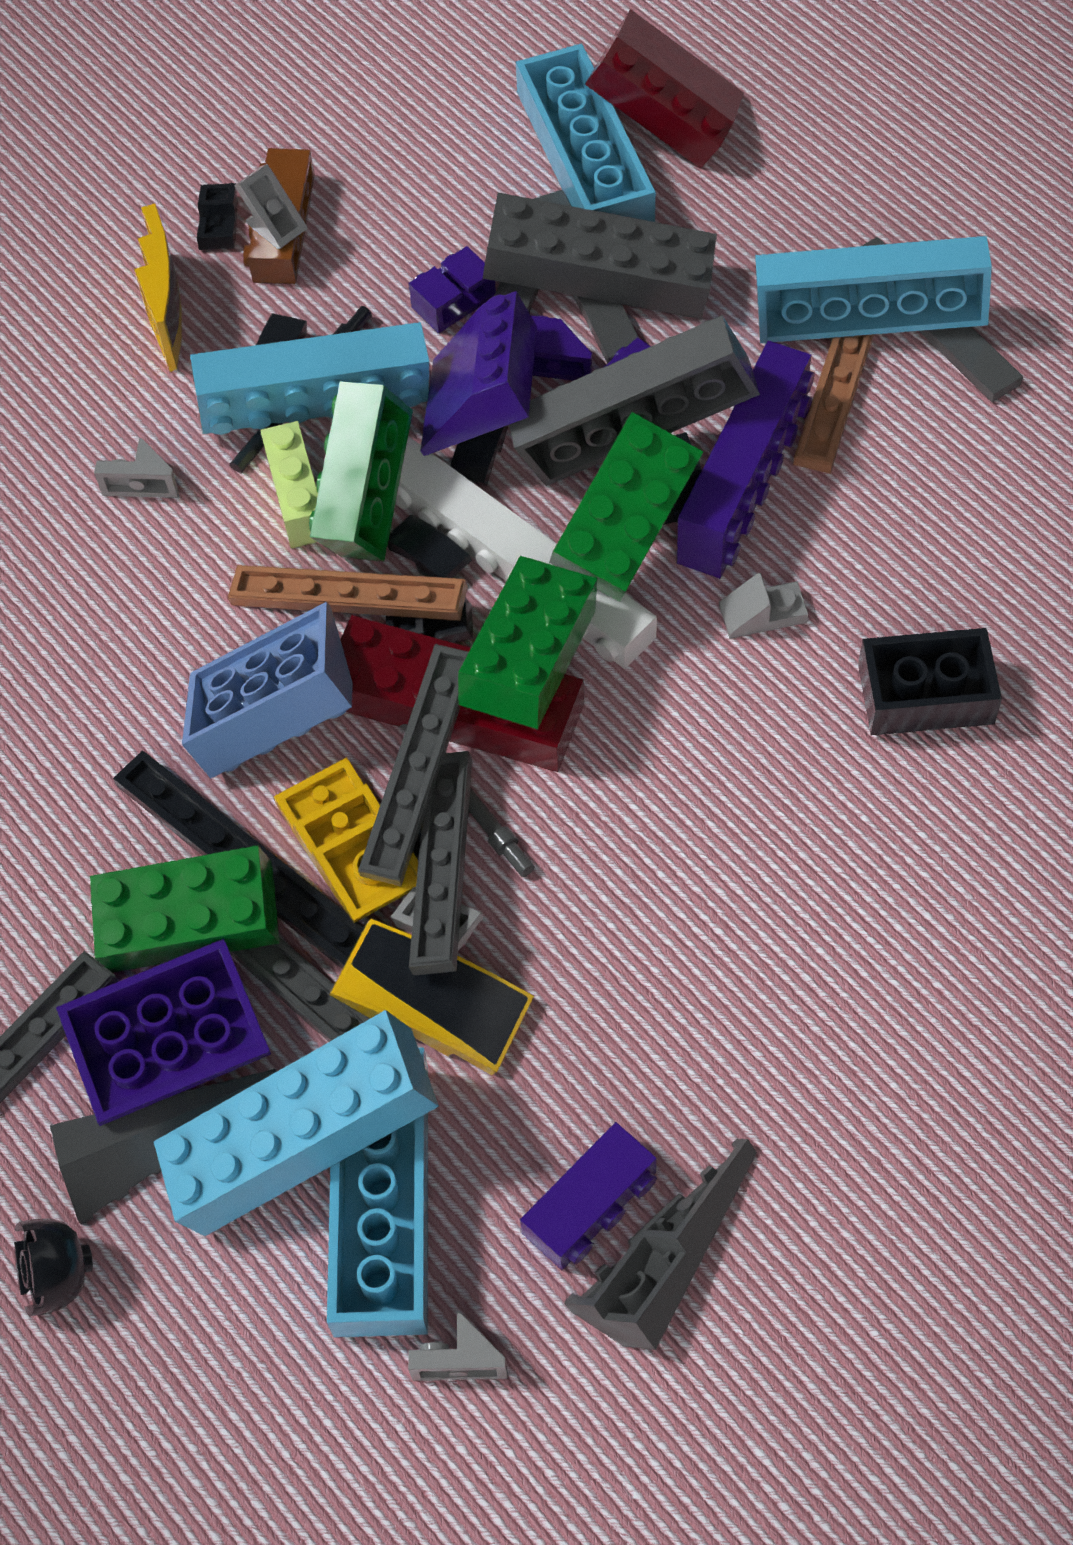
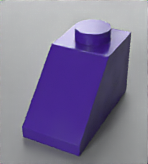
[531,315,592,381]

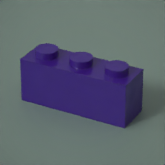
[520,1122,657,1271]

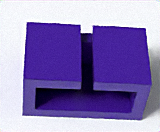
[408,246,496,334]

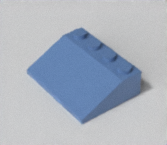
[182,602,352,779]

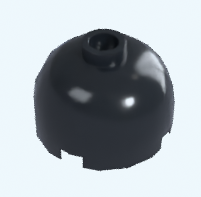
[14,1218,93,1317]

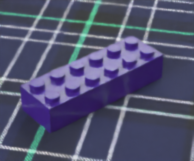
[676,341,815,579]

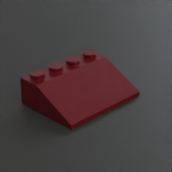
[585,9,744,169]

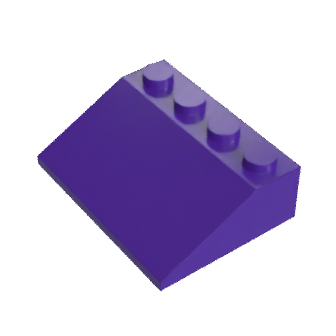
[420,291,537,456]
[56,939,271,1126]

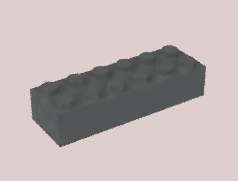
[483,192,717,319]
[509,315,760,486]

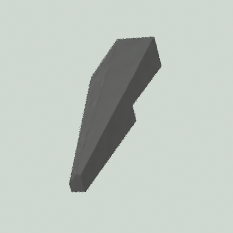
[50,1069,277,1224]
[564,1139,757,1350]

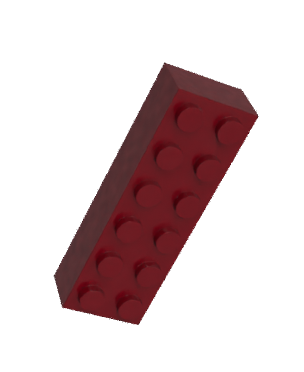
[340,615,584,772]

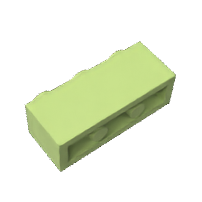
[260,421,318,549]

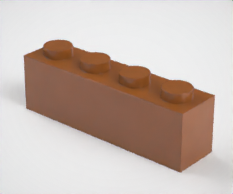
[243,148,315,284]

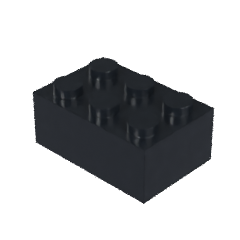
[858,628,1002,735]

